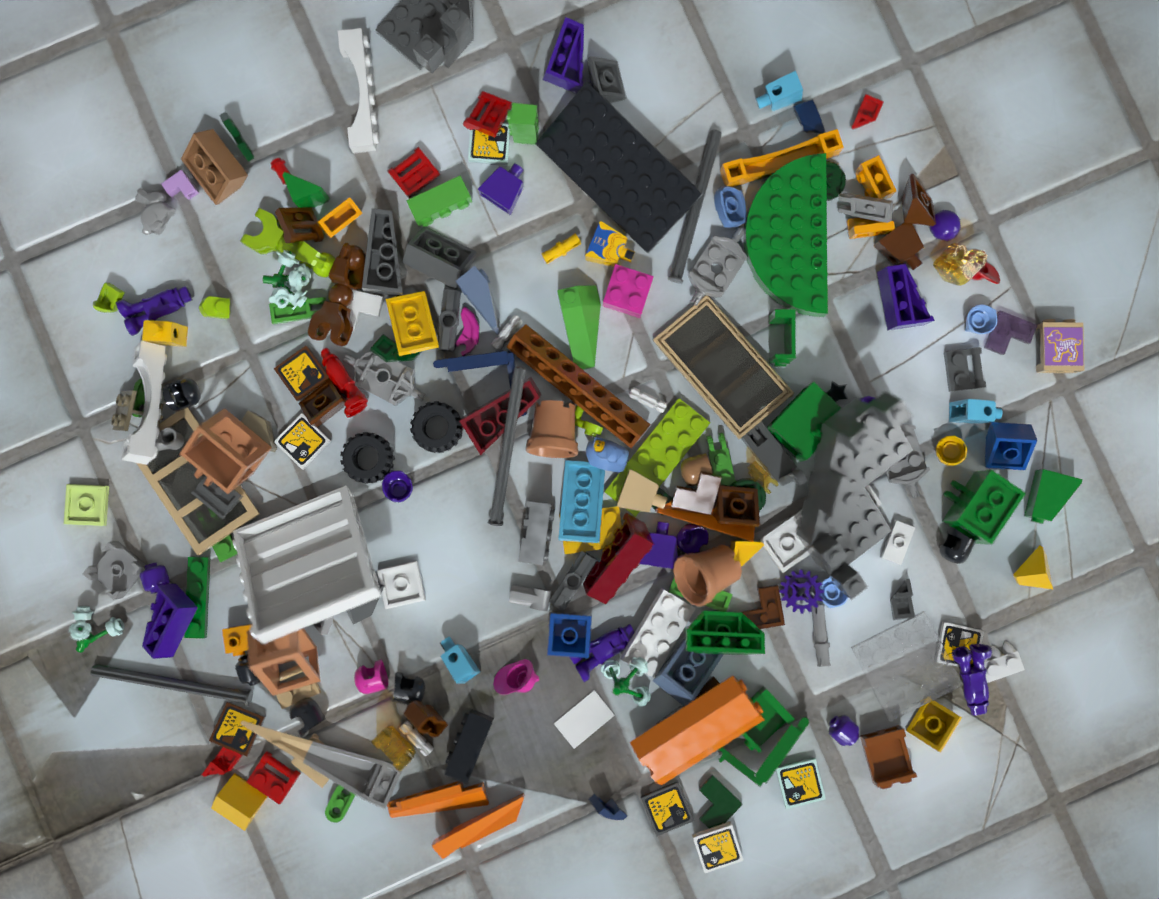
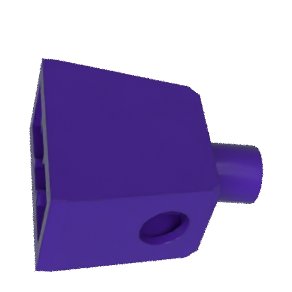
[478,163,524,215]
[640,521,677,569]

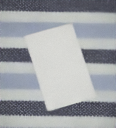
[554,690,615,749]

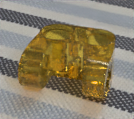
[933,243,987,286]
[371,725,416,772]

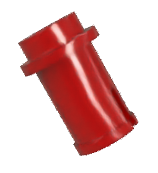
[270,158,291,185]

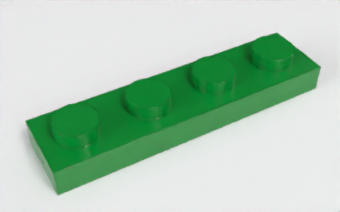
[184,557,211,639]

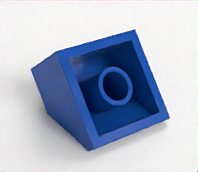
[985,422,1037,470]
[547,613,592,658]

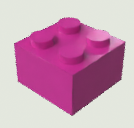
[603,264,654,318]

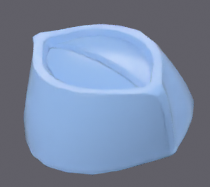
[965,304,997,334]
[820,577,849,608]

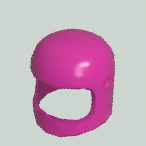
[354,659,389,694]

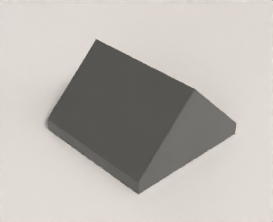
[588,56,626,103]

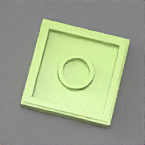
[64,484,109,526]

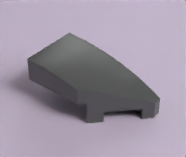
[890,579,915,621]

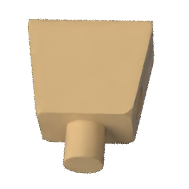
[616,470,667,513]

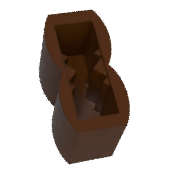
[403,701,448,737]

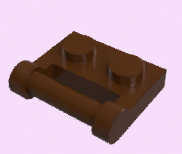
[275,207,324,243]

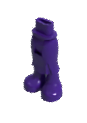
[116,286,192,336]
[570,624,635,682]
[952,644,992,715]

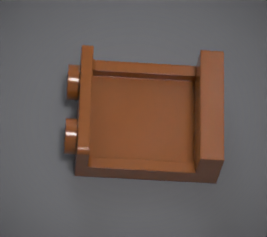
[860,725,917,789]

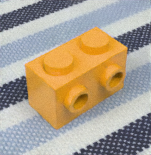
[855,155,897,200]
[222,624,252,656]

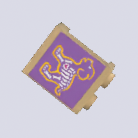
[1036,319,1084,373]

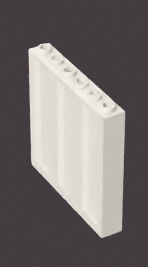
[232,486,381,644]

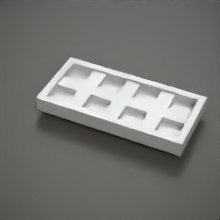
[620,588,696,678]

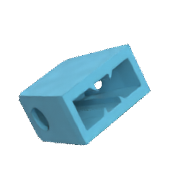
[755,71,803,111]
[949,399,1003,423]
[440,637,481,684]

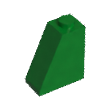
[1024,469,1083,524]

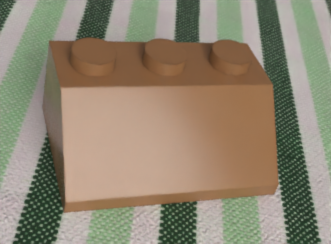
[181,129,248,205]

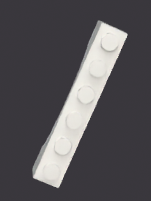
[338,28,379,153]
[121,340,167,465]

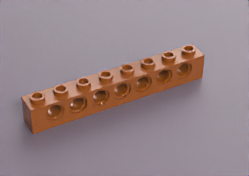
[506,324,651,448]

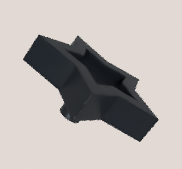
[825,381,848,402]

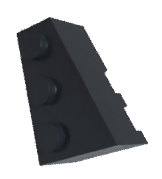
[444,709,494,784]

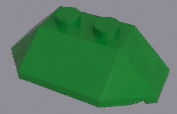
[686,611,765,655]

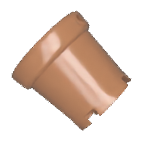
[526,400,578,458]
[673,545,742,606]

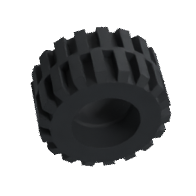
[410,401,463,453]
[340,432,395,483]

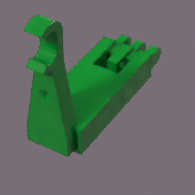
[718,717,809,788]

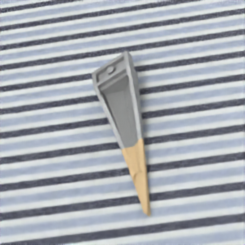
[240,721,402,809]

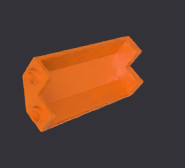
[630,676,765,785]

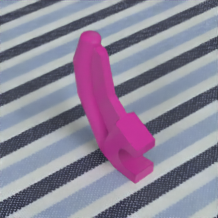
[455,307,479,356]

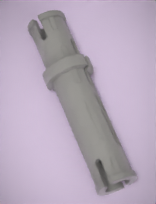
[812,604,831,667]

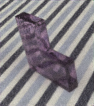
[984,310,1037,355]

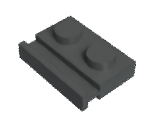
[191,476,243,519]

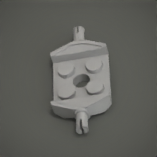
[688,228,747,306]
[343,351,426,406]
[885,424,930,498]

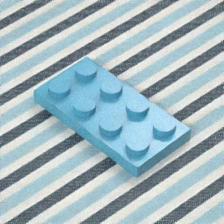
[558,460,605,543]

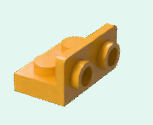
[847,218,895,239]

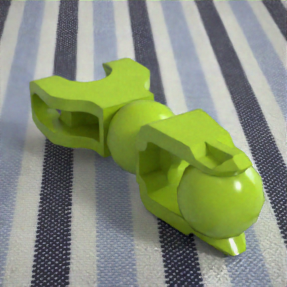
[240,208,335,278]

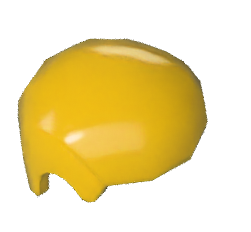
[935,435,967,466]

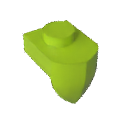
[93,283,125,313]
[198,296,230,319]

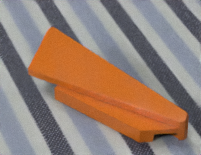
[655,500,755,542]
[387,781,489,818]
[431,793,525,859]

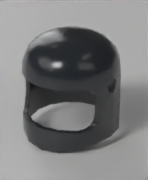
[163,378,201,412]
[940,527,976,564]
[392,672,425,705]
[289,698,326,737]

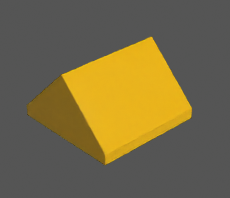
[906,696,962,753]
[211,773,267,831]

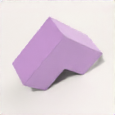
[161,170,199,200]

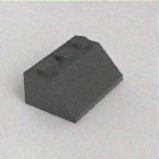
[402,227,477,289]

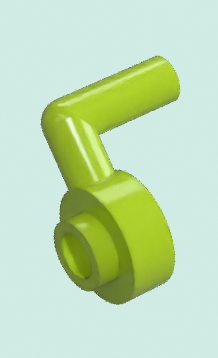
[575,405,603,437]

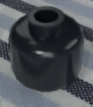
[235,654,261,686]

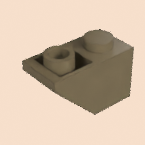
[241,410,277,452]

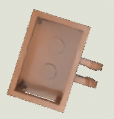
[180,408,272,494]
[247,628,321,696]

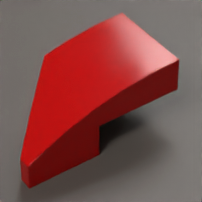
[851,94,884,130]
[202,747,243,777]

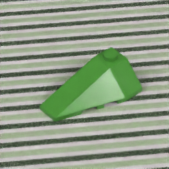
[557,285,601,370]

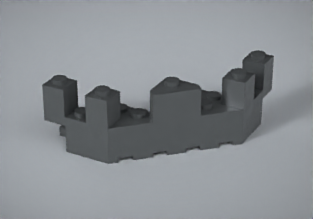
[375,0,474,74]
[796,392,913,600]

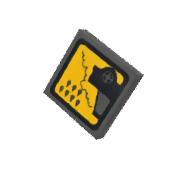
[641,781,694,837]

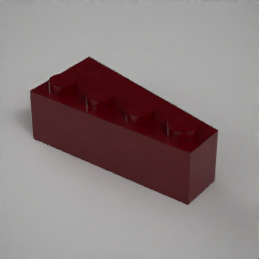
[460,377,541,455]
[583,513,654,605]

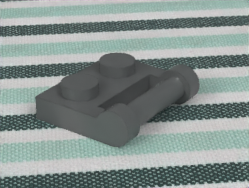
[944,347,987,392]

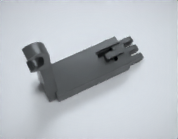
[735,411,808,486]

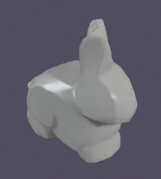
[135,188,175,235]

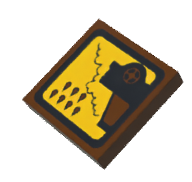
[274,346,329,401]
[209,702,265,757]

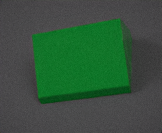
[283,172,330,208]

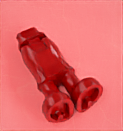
[321,348,368,418]

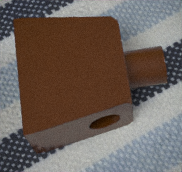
[874,223,924,270]

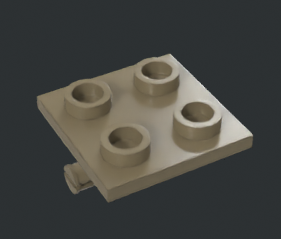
[111,390,164,431]

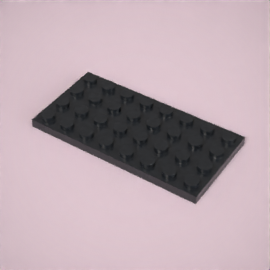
[535,82,703,254]

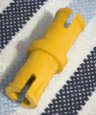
[541,233,581,264]

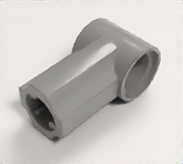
[155,428,184,451]
[509,585,551,611]

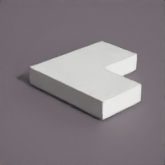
[347,290,384,332]

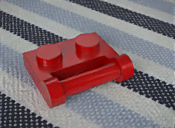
[463,91,512,138]
[387,147,440,199]
[246,751,301,805]

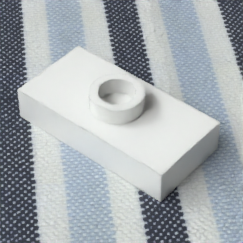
[880,520,915,565]

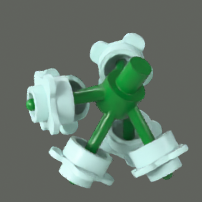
[263,250,311,310]

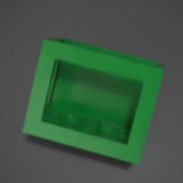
[767,381,842,462]
[942,470,1026,545]

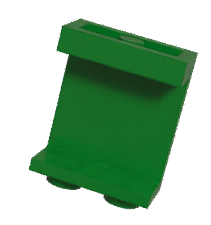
[769,309,796,367]
[742,686,795,753]

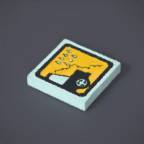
[468,124,510,165]
[776,758,826,809]

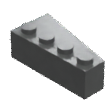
[362,208,403,296]

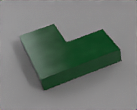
[699,774,743,828]

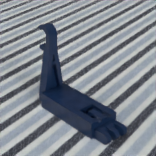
[433,351,527,416]

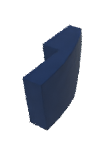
[794,100,825,134]
[588,794,628,820]

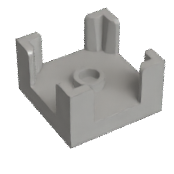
[83,542,146,600]

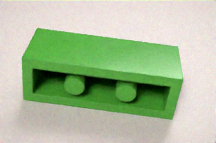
[507,103,539,145]
[406,175,472,227]

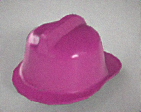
[493,659,539,695]

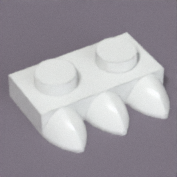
[984,641,1025,683]

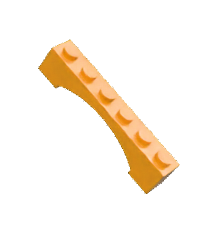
[720,129,844,187]

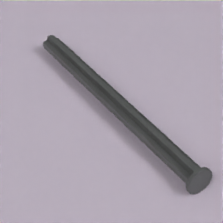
[668,130,722,283]
[487,367,525,526]
[91,665,253,706]

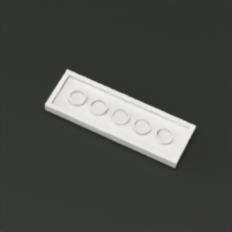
[759,484,882,573]

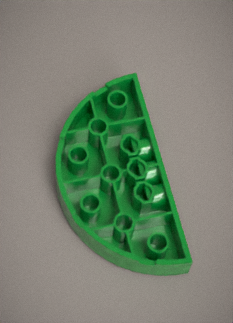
[743,153,828,317]

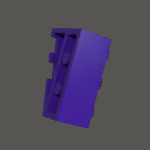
[543,17,584,94]
[877,264,935,331]
[142,584,198,659]

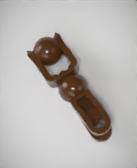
[308,243,366,346]

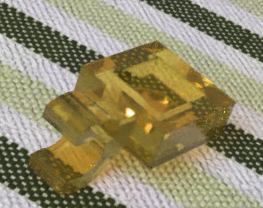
[747,461,779,494]

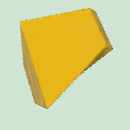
[730,541,764,567]
[1013,545,1053,589]

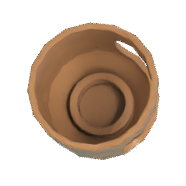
[680,453,713,486]

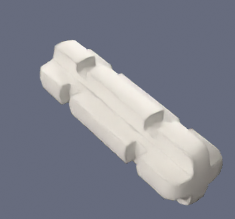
[491,315,523,350]
[629,387,667,413]
[399,721,433,756]

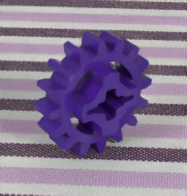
[779,569,825,614]

